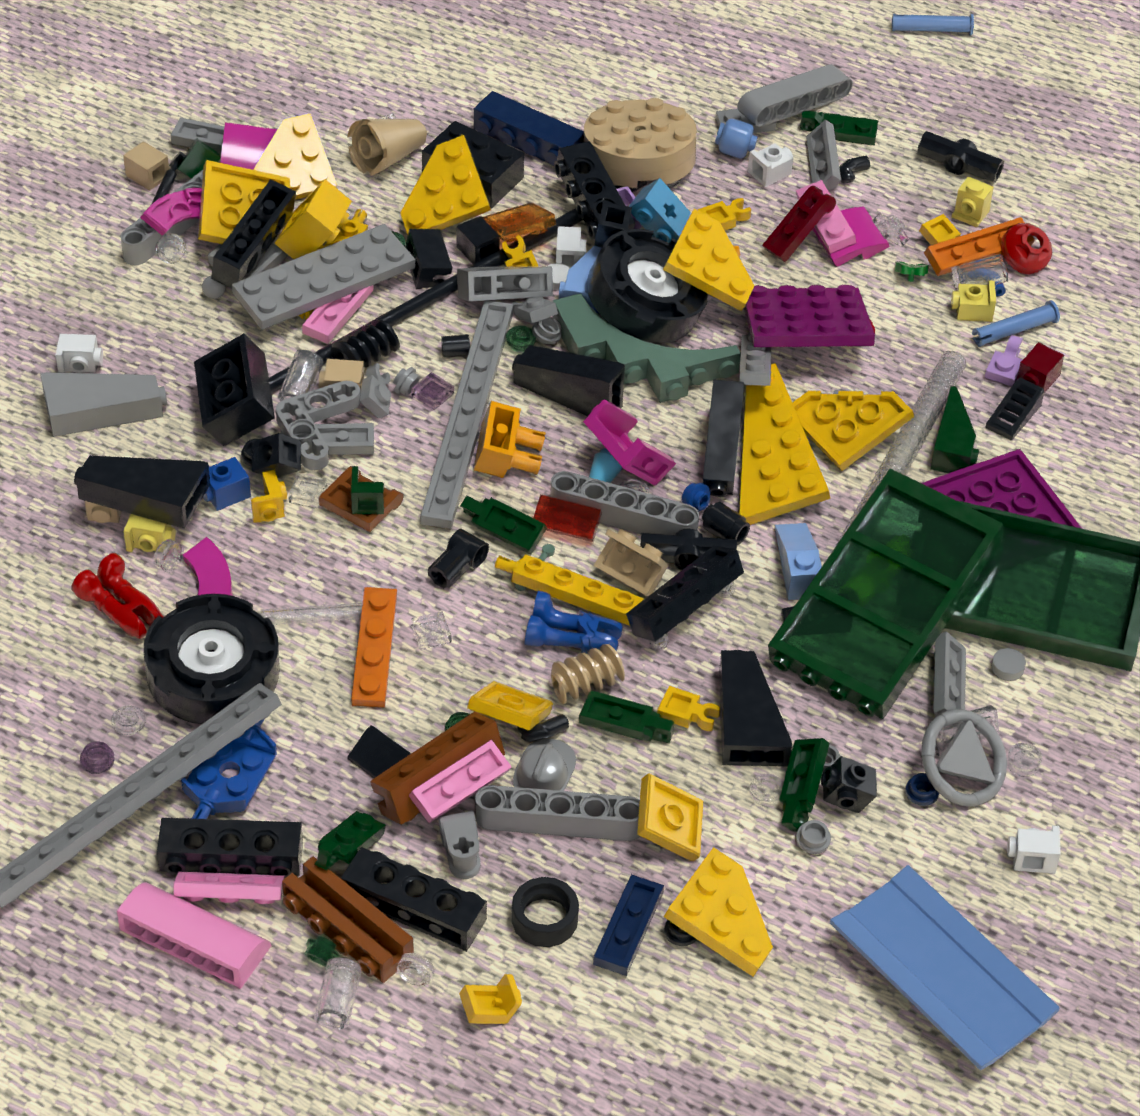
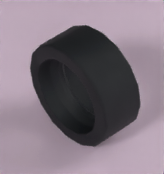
[511,877,579,947]

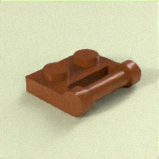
[319,466,404,532]

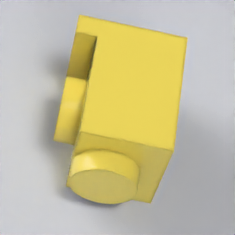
[952,177,994,227]
[951,281,996,322]
[123,514,176,553]

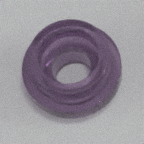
[80,741,115,774]

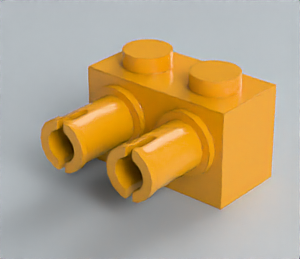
[474,401,546,478]

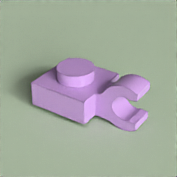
[985,335,1023,387]

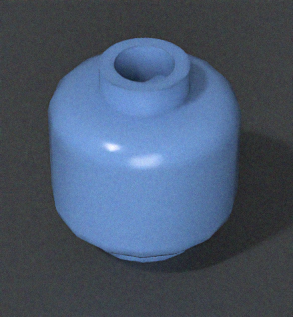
[715,118,758,159]

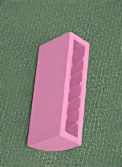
[117,882,272,989]

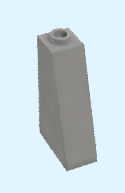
[40,372,167,437]

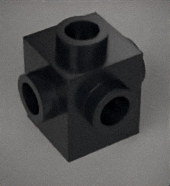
[821,756,877,813]

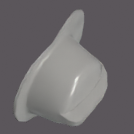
[513,738,577,791]

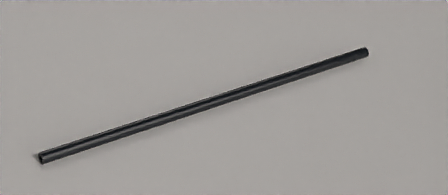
[269,181,647,394]

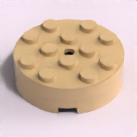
[584,98,697,188]

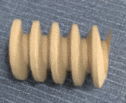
[551,644,625,704]

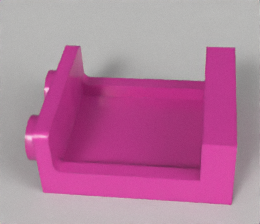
[583,400,676,486]

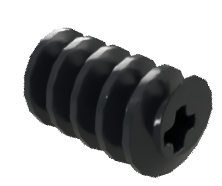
[331,319,400,368]

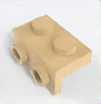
[593,529,669,597]

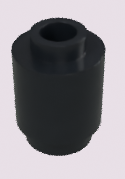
[702,502,750,545]

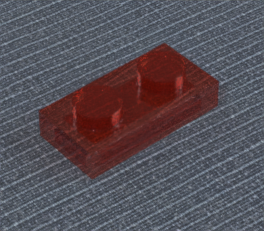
[533,494,602,542]

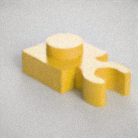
[698,198,751,230]
[919,214,961,245]
[502,235,538,267]
[657,686,720,731]

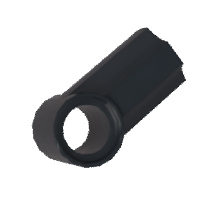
[428,529,489,589]

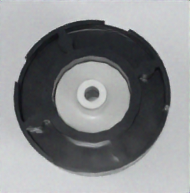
[587,229,708,344]
[143,594,280,724]

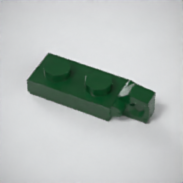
[800,111,879,146]
[460,495,547,555]
[579,690,674,743]
[779,738,830,832]
[314,811,386,870]

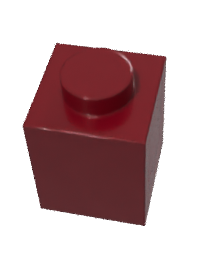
[1017,342,1065,393]

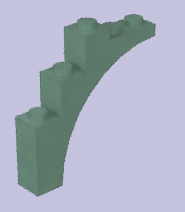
[552,293,741,403]

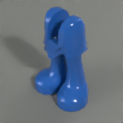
[525,591,623,654]

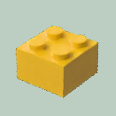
[274,179,352,259]

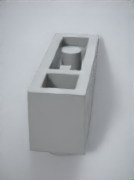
[457,266,553,301]

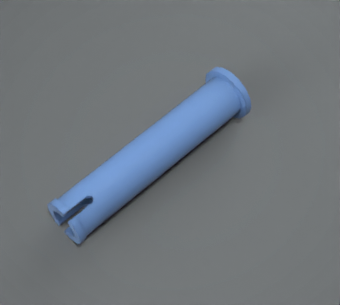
[892,14,974,35]
[972,300,1060,347]

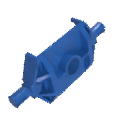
[181,719,277,819]

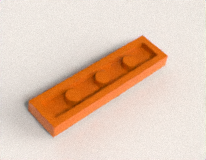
[924,217,1035,276]
[351,587,397,708]

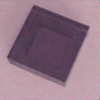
[411,372,454,410]

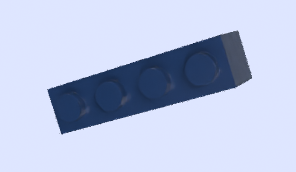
[474,91,584,166]

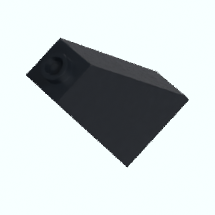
[512,345,625,417]
[703,379,744,497]
[74,455,210,529]
[719,650,792,767]

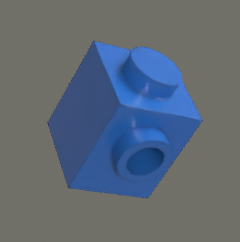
[203,457,251,511]

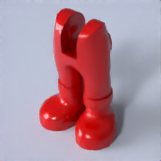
[71,553,164,639]

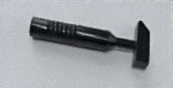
[152,151,187,204]

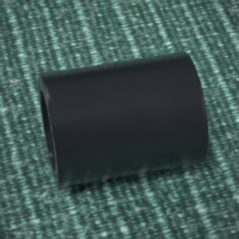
[441,334,470,357]

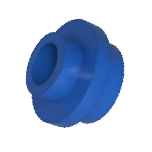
[682,483,710,512]

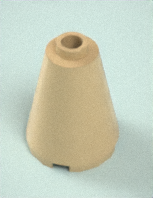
[348,119,427,176]

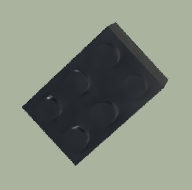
[422,121,524,209]
[194,333,275,446]

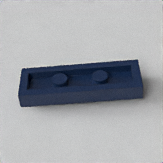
[593,874,664,976]

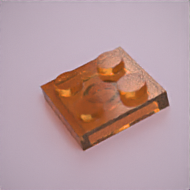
[482,202,556,242]

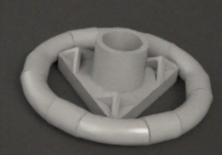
[921,709,1007,807]

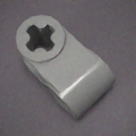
[439,811,481,879]

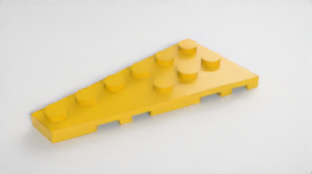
[739,363,831,525]

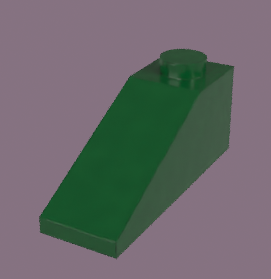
[930,386,980,473]

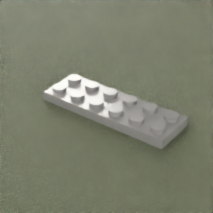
[232,224,416,330]

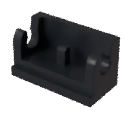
[405,229,453,290]

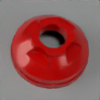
[1001,223,1052,274]

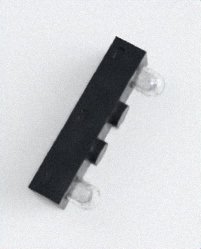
[626,545,744,650]

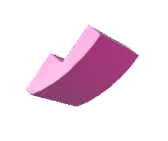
[220,122,277,170]
[812,206,890,267]

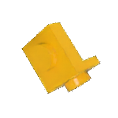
[251,470,287,523]
[459,974,522,1024]

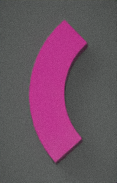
[140,188,202,236]
[183,537,233,596]

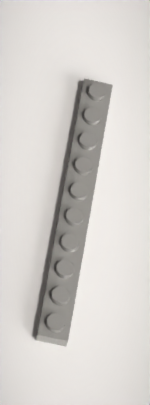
[420,300,514,529]
[0,683,282,908]

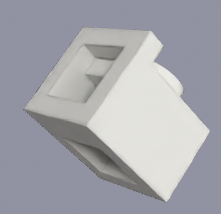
[748,143,793,187]
[556,226,586,268]
[55,334,103,373]
[1007,825,1061,874]

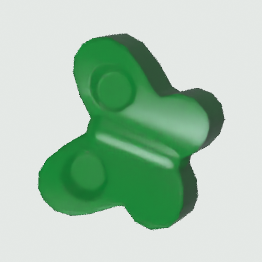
[894,261,929,282]

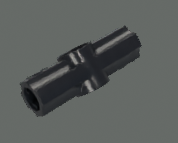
[917,131,1005,183]
[640,529,737,570]

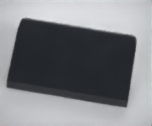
[348,725,411,778]

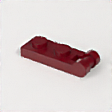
[762,186,836,263]

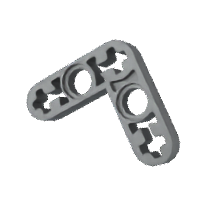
[276,381,361,470]

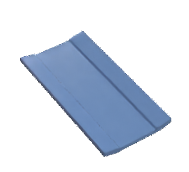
[830,865,1060,1071]

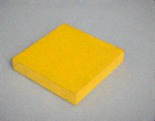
[467,681,553,730]
[637,773,703,861]

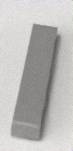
[737,64,853,127]
[121,170,203,265]
[550,471,699,535]
[475,785,640,841]

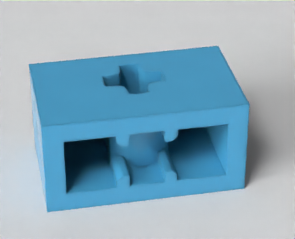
[629,178,691,243]

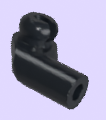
[839,155,870,184]
[517,714,569,742]

